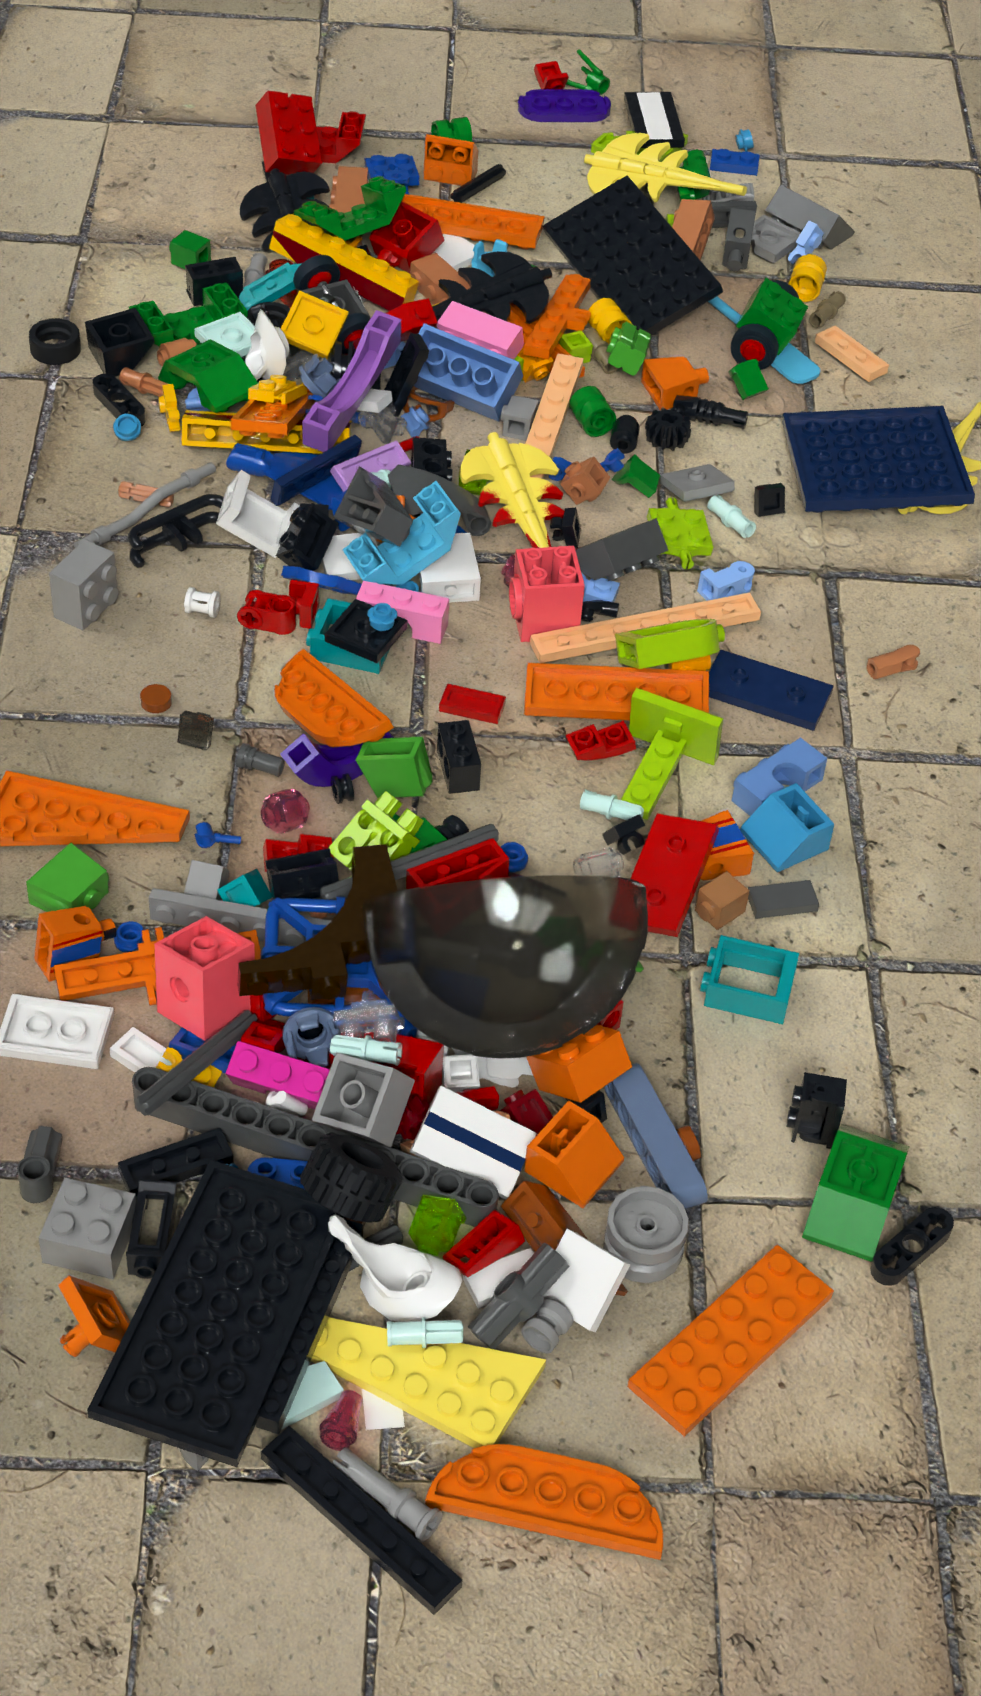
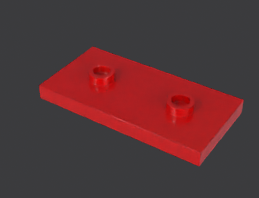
[614,813,719,937]

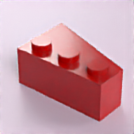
[406,838,509,940]
[329,1025,444,1105]

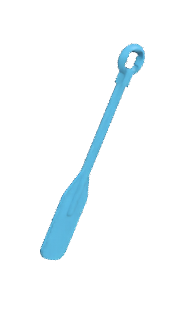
[708,296,820,384]

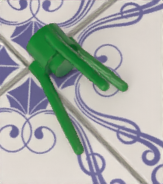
[566,49,610,95]

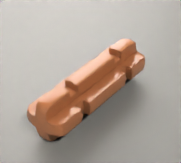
[118,481,174,507]

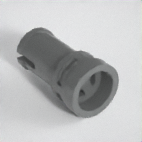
[236,743,285,777]

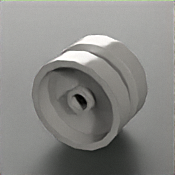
[603,1186,689,1283]

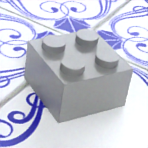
[49,540,118,631]
[312,1052,415,1148]
[39,1177,136,1280]

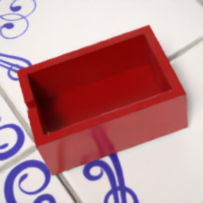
[255,90,322,175]

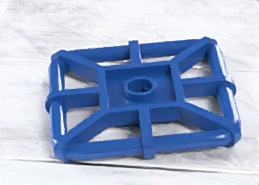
[261,897,418,1022]

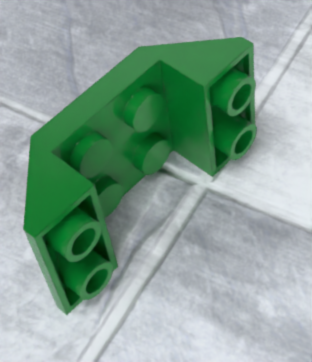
[294,176,406,241]
[128,282,248,347]
[158,339,258,413]
[802,1124,910,1262]

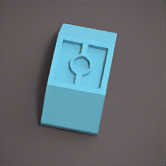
[342,481,461,585]

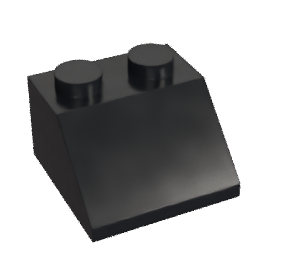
[85,308,155,376]

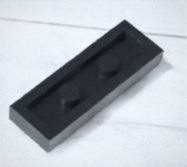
[384,333,429,417]
[118,1128,234,1197]

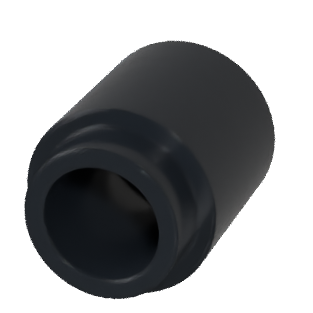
[610,415,640,454]

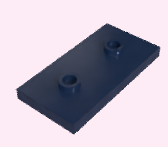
[709,650,834,731]

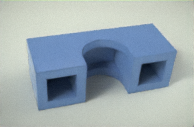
[731,737,827,816]

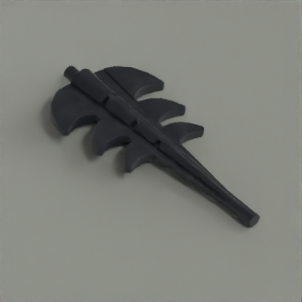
[240,168,330,264]
[432,251,552,324]

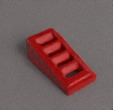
[442,1210,525,1278]

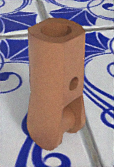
[866,645,920,679]

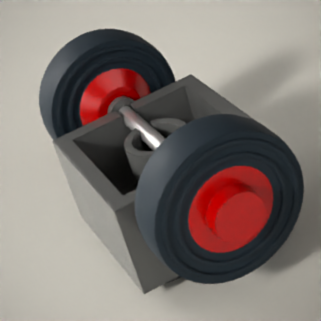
[293,255,371,354]

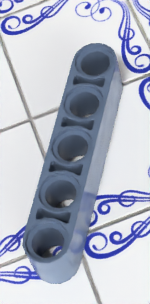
[604,1063,708,1209]

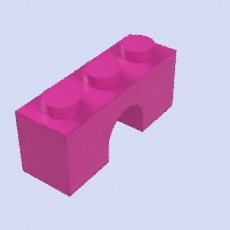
[225,1041,330,1110]

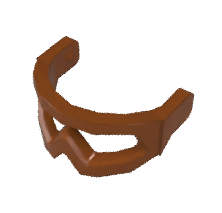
[403,386,455,422]

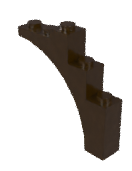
[237,844,401,1000]

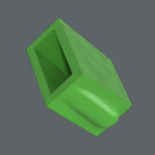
[356,737,433,798]
[26,843,109,912]

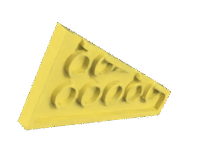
[311,1317,546,1448]

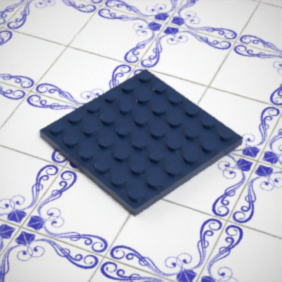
[782,406,975,513]

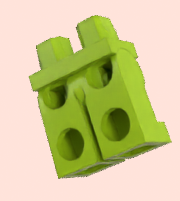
[329,791,424,870]

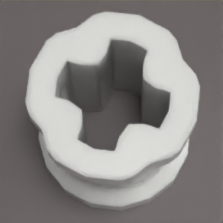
[184,587,220,618]

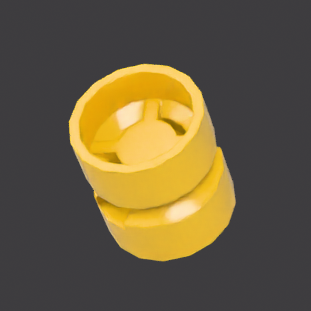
[789,254,827,302]
[588,298,633,344]

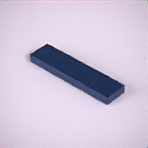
[270,435,362,506]

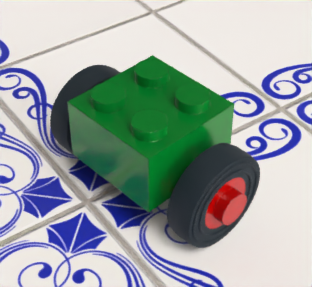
[730,277,809,370]

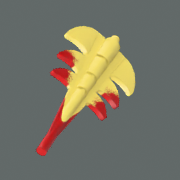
[460,432,564,548]

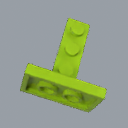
[621,688,723,820]

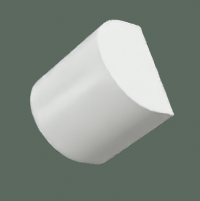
[443,1054,480,1092]

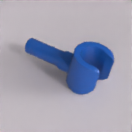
[194,822,241,848]

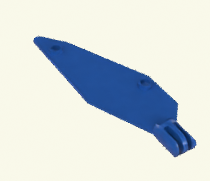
[226,443,467,533]

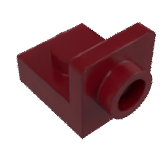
[500,1089,553,1136]

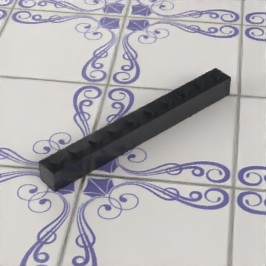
[256,1219,363,1435]

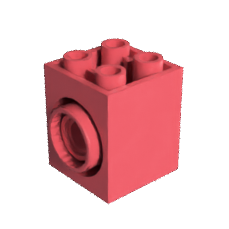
[509,546,585,642]
[154,916,255,1041]

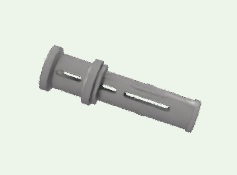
[332,1448,443,1542]

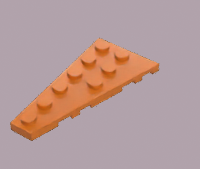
[0,770,190,846]

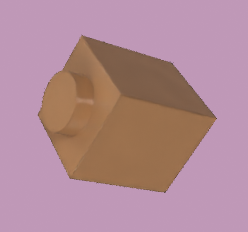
[695,871,750,930]

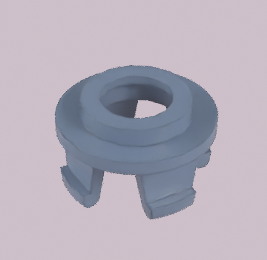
[299,354,341,398]
[282,1007,341,1067]

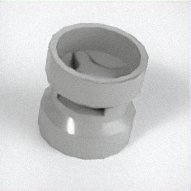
[521,1299,574,1354]

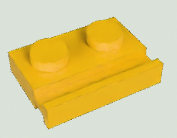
[248,375,307,405]

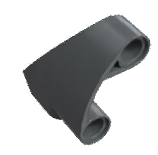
[387,464,491,536]

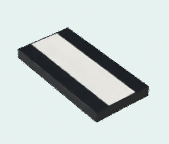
[624,92,685,148]

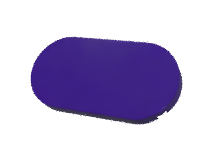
[518,89,611,122]

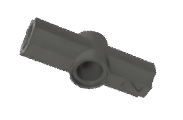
[468,1243,569,1349]

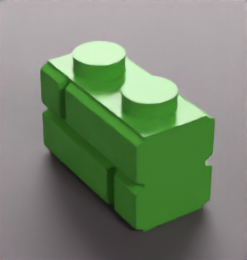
[606,321,651,376]

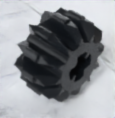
[645,407,691,451]

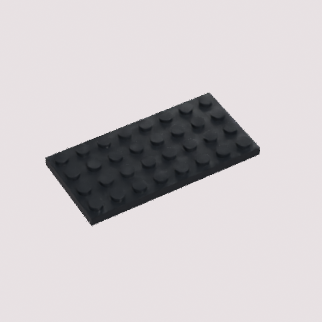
[543,175,723,335]
[87,1160,346,1467]

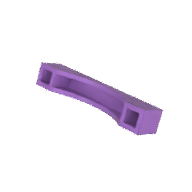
[302,310,401,452]

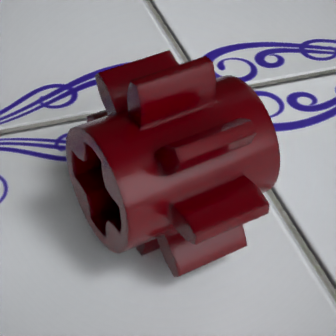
[396,1096,430,1140]

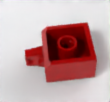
[369,201,444,273]

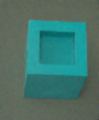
[217,869,272,907]

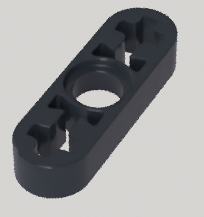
[93,374,146,426]
[870,1207,954,1286]

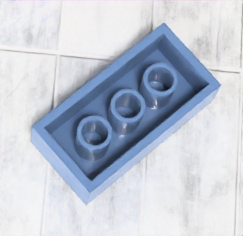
[413,323,523,422]

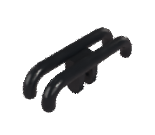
[128,494,224,568]

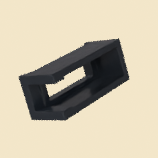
[126,1179,178,1279]

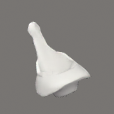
[245,309,289,381]
[328,1214,462,1322]

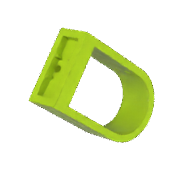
[615,619,725,669]

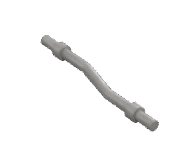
[74,462,216,548]

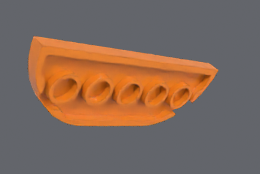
[274,649,394,747]
[425,1444,663,1560]

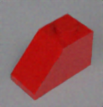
[386,298,438,342]

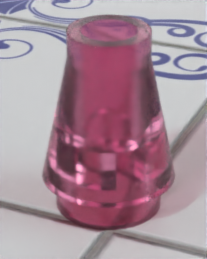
[319,1390,363,1451]

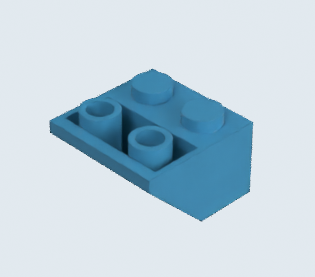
[740,783,834,873]

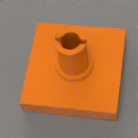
[58,1275,130,1357]

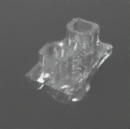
[358,402,407,444]
[333,990,405,1043]

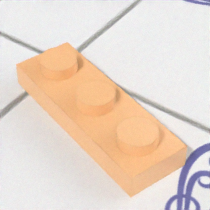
[815,326,889,382]

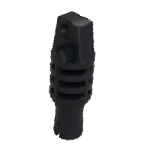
[673,395,748,429]

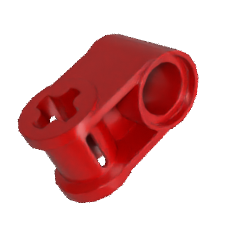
[237,590,297,635]

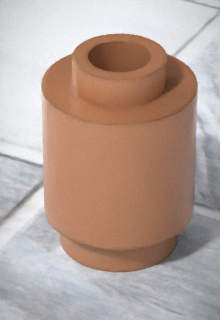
[157,338,197,366]

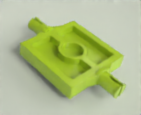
[647,497,713,569]

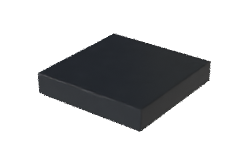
[325,599,408,663]

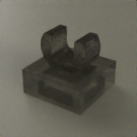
[177,710,214,750]

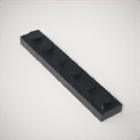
[261,1426,463,1615]

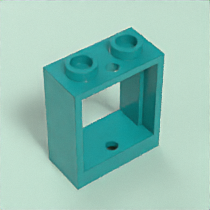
[306,598,390,674]
[700,935,799,1025]

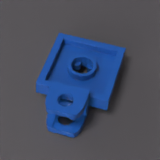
[364,154,419,194]

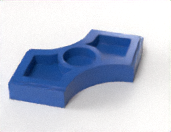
[281,566,362,595]

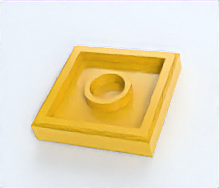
[281,290,349,360]

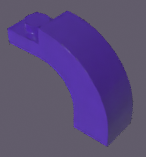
[280,731,394,787]

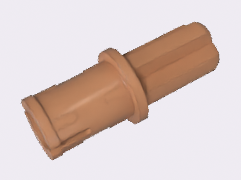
[119,367,168,397]

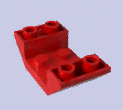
[317,111,366,164]

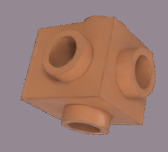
[560,456,611,505]

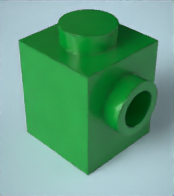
[169,230,211,270]

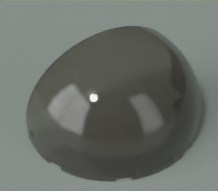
[362,875,648,1059]

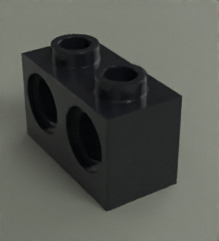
[411,437,452,482]
[437,720,481,794]

